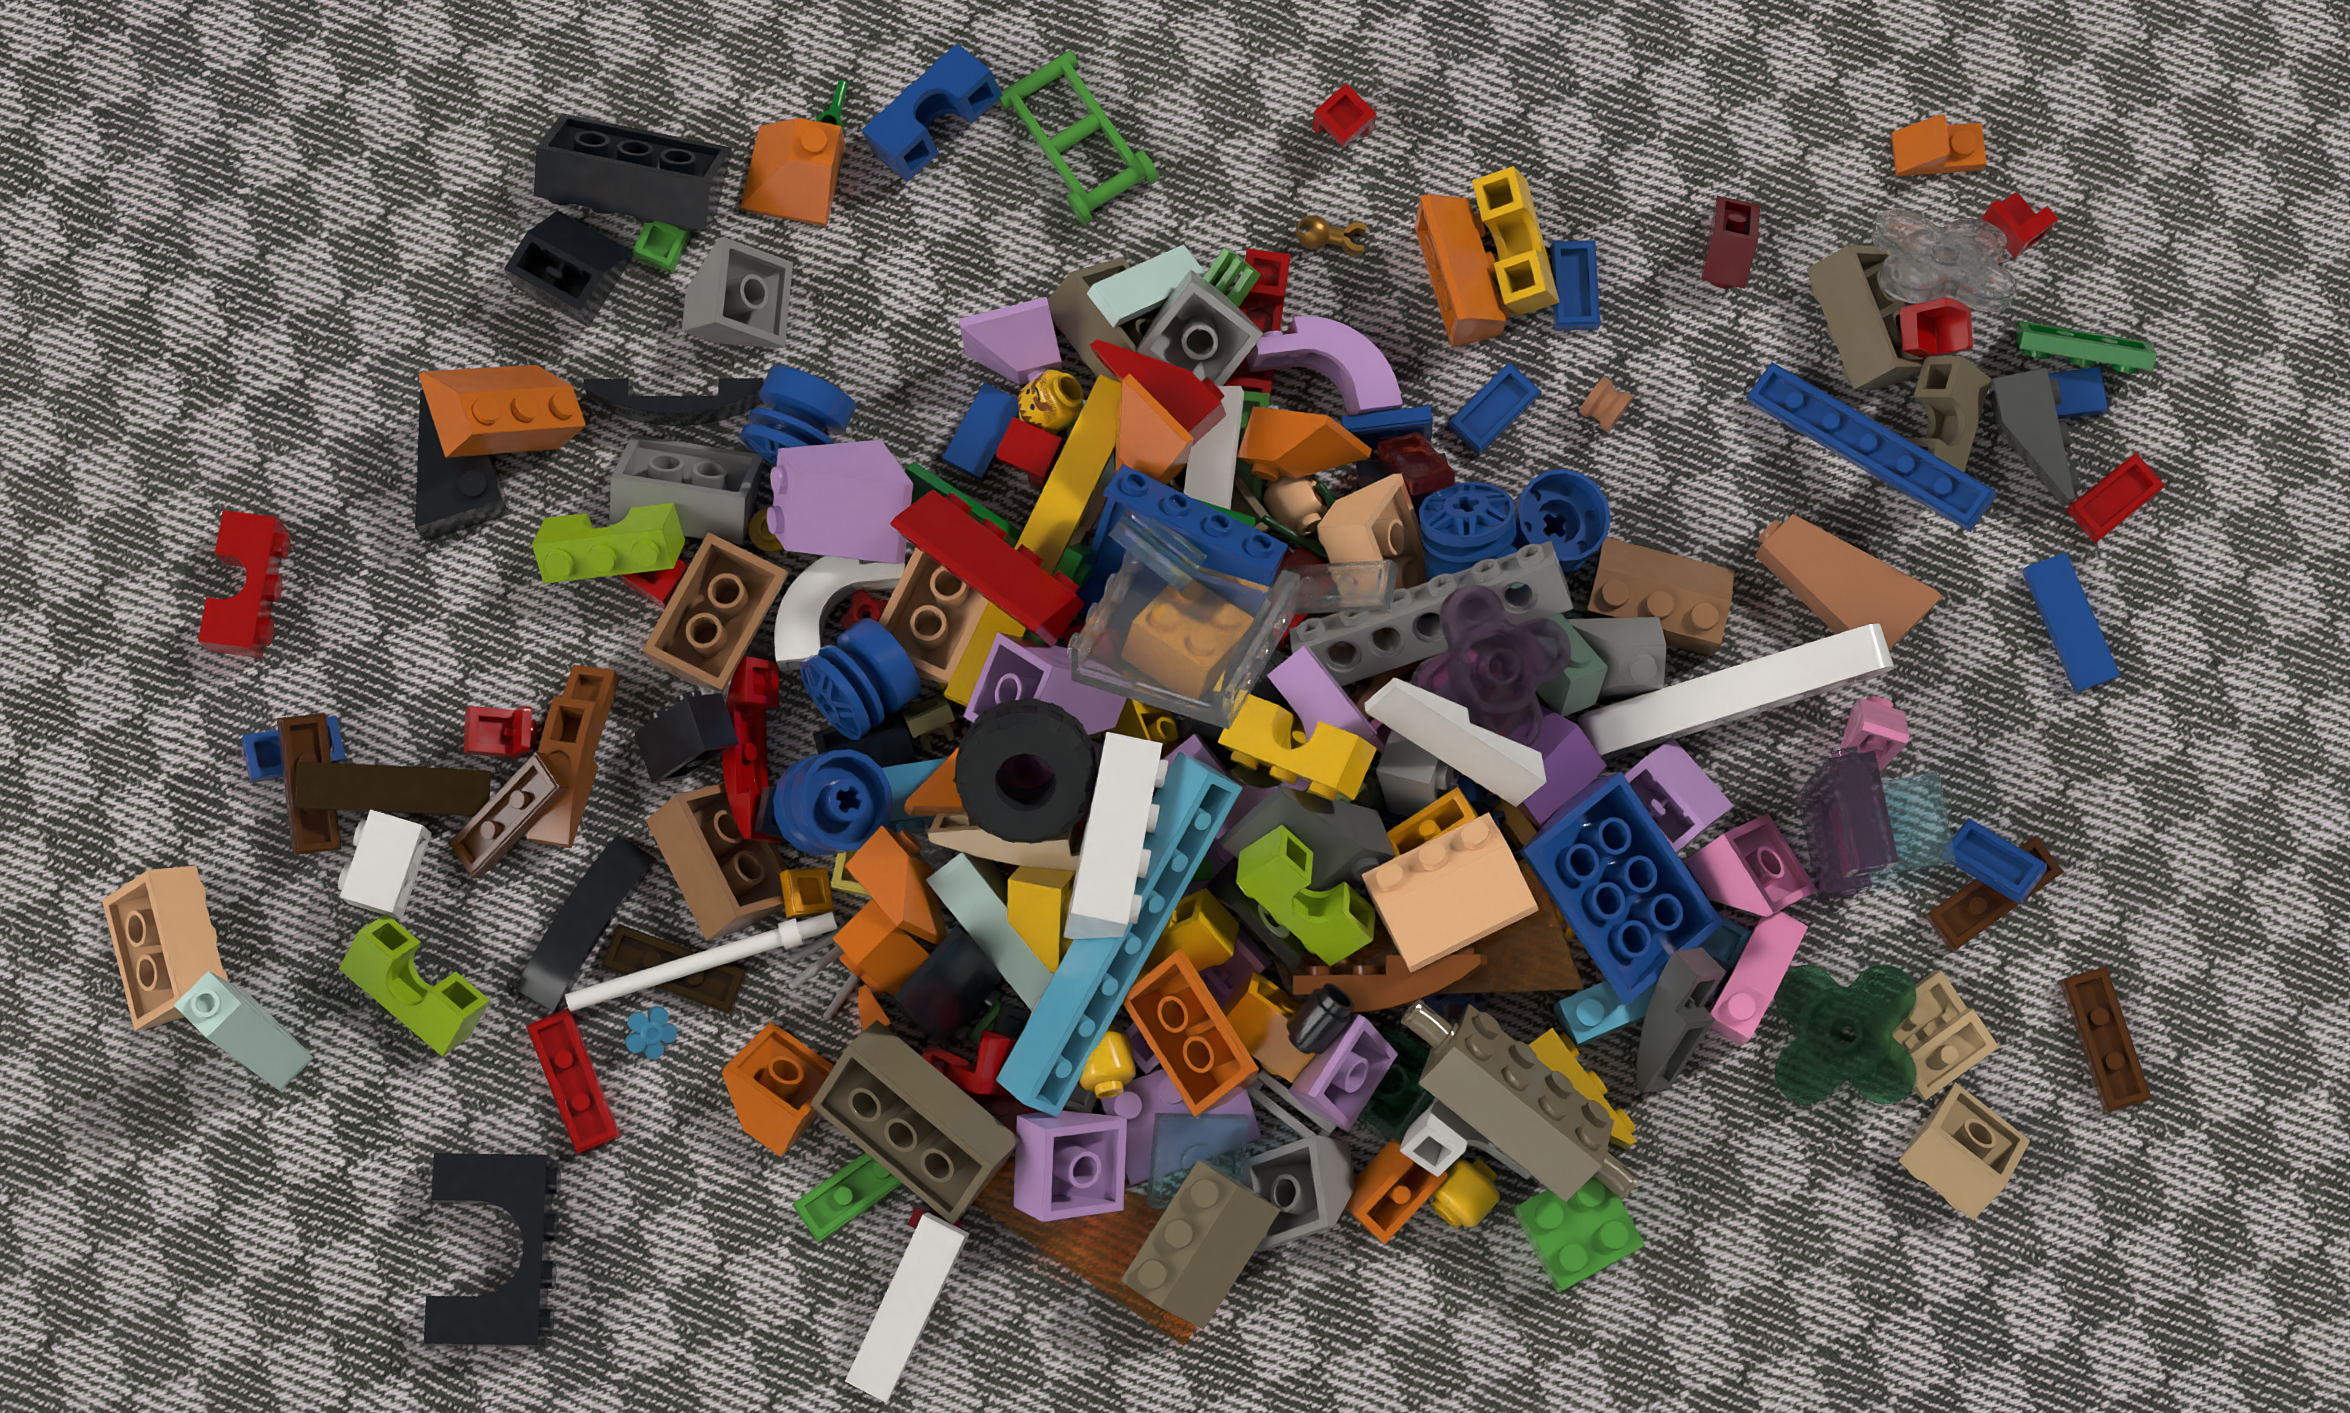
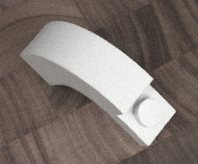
[774,556,906,671]
[1400,1099,1531,1179]

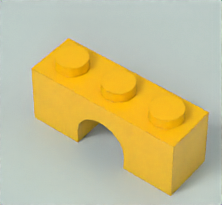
[1472,166,1560,316]
[1218,691,1377,801]

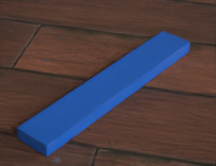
[1746,362,1997,532]

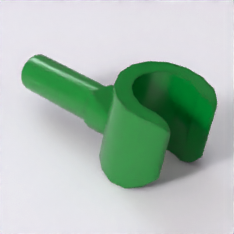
[816,80,849,133]

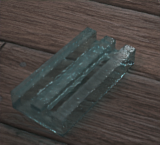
[1109,507,1207,592]

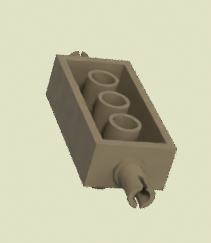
[1401,998,1639,1202]

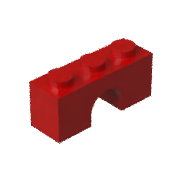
[198,510,291,658]

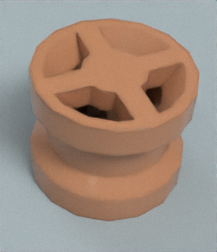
[1579,376,1634,433]

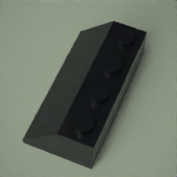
[533,113,732,232]

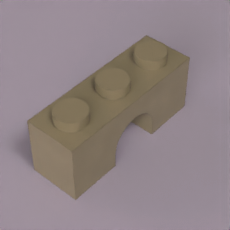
[1905,356,1991,472]

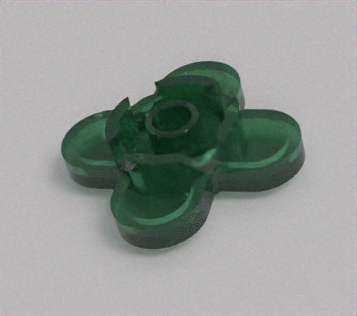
[1774,965,1918,1106]

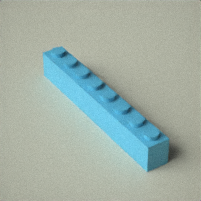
[996,751,1242,1117]

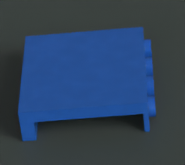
[1075,464,1288,681]

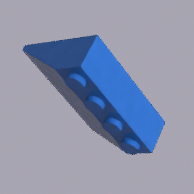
[1519,772,1724,1005]

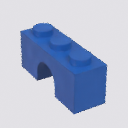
[861,43,1003,182]

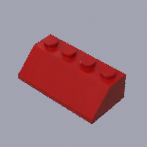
[890,490,1085,647]

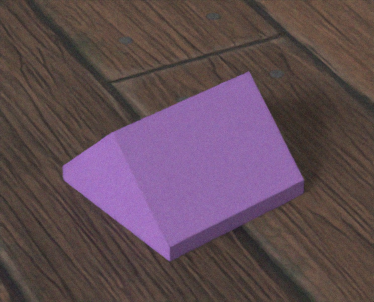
[1506,704,1607,829]

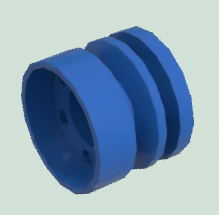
[740,365,856,466]
[1514,469,1611,577]
[1419,482,1518,601]
[799,618,922,740]

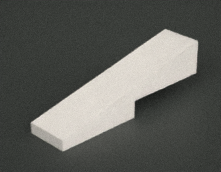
[1364,677,1546,807]
[845,1212,970,1403]

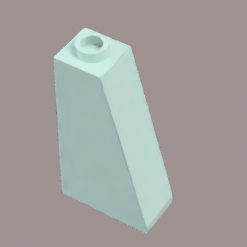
[926,852,1055,1011]
[174,971,314,1091]

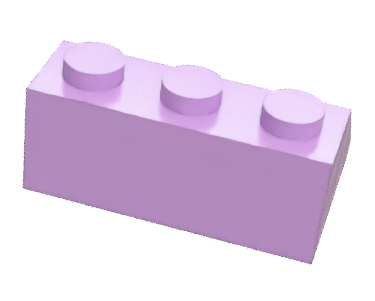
[1099,1069,1262,1186]

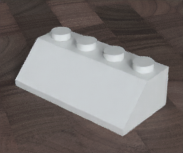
[1063,732,1168,939]

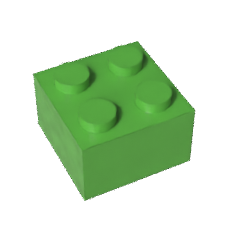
[1512,1176,1646,1294]

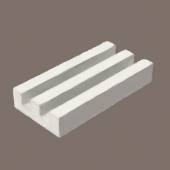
[1247,1069,1337,1138]

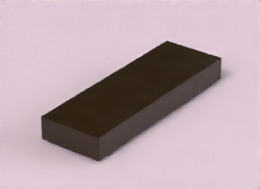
[601,923,748,1016]

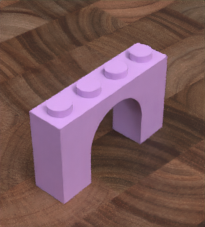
[1163,646,1378,852]

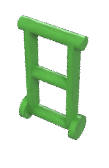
[998,50,1159,226]

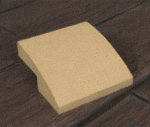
[1863,970,1999,1100]

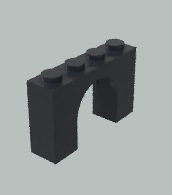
[423,1153,561,1347]

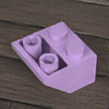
[1624,738,1734,855]

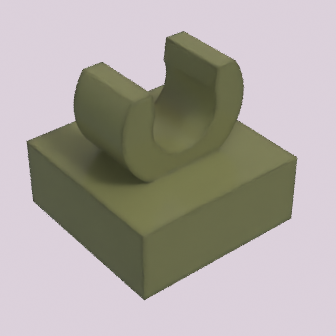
[901,692,955,751]

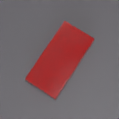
[2066,453,2166,544]

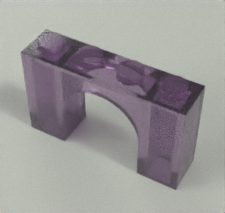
[1797,746,1899,901]

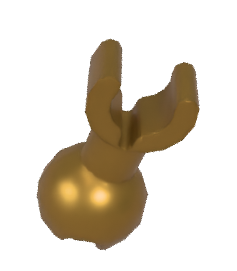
[1296,215,1367,257]

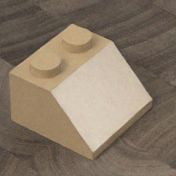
[1898,1082,2030,1220]

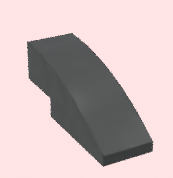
[1636,947,1726,1093]

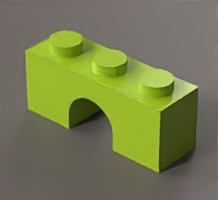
[532,502,685,584]
[1236,825,1375,967]
[339,913,491,1057]

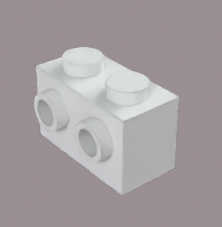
[338,809,432,920]

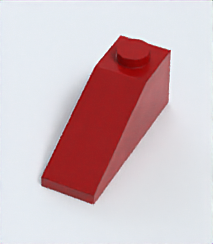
[1090,339,1226,446]

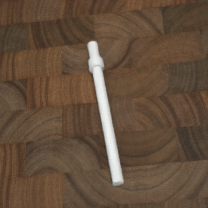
[565,911,838,1012]

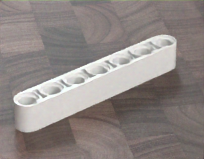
[1577,623,1895,761]

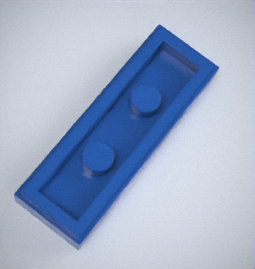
[2022,552,2120,694]

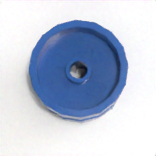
[773,749,893,856]

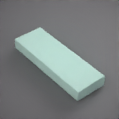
[1087,244,1206,328]

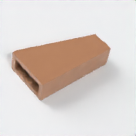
[1755,514,1943,651]

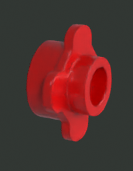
[841,590,889,630]

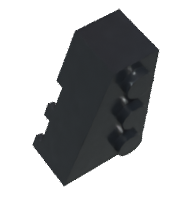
[415,389,512,542]

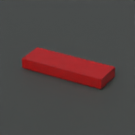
[526,1008,622,1155]

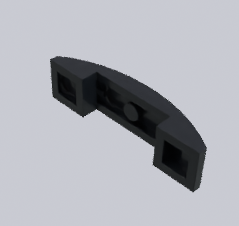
[583,378,764,426]
[515,834,657,1014]

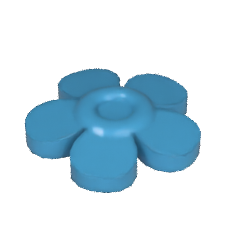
[625,1006,677,1059]

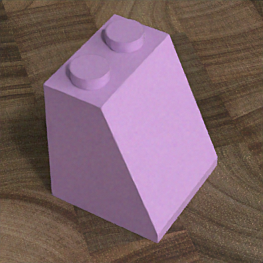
[767,440,913,564]
[964,632,1132,754]

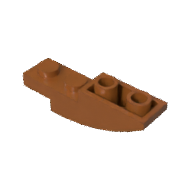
[526,664,620,848]
[1293,945,1487,1013]

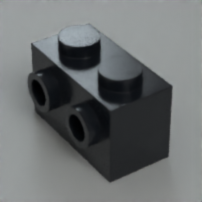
[635,690,739,783]

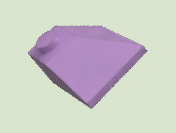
[959,297,1062,385]

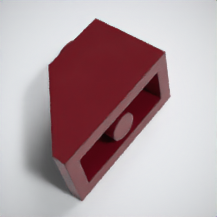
[1701,195,1760,289]

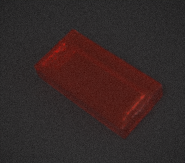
[1378,432,1455,496]

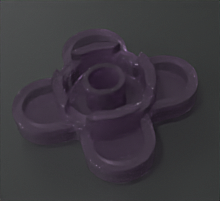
[1411,585,1571,747]

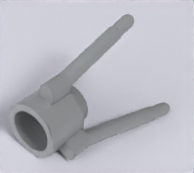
[789,920,865,1020]

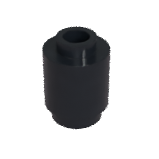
[1286,983,1355,1054]

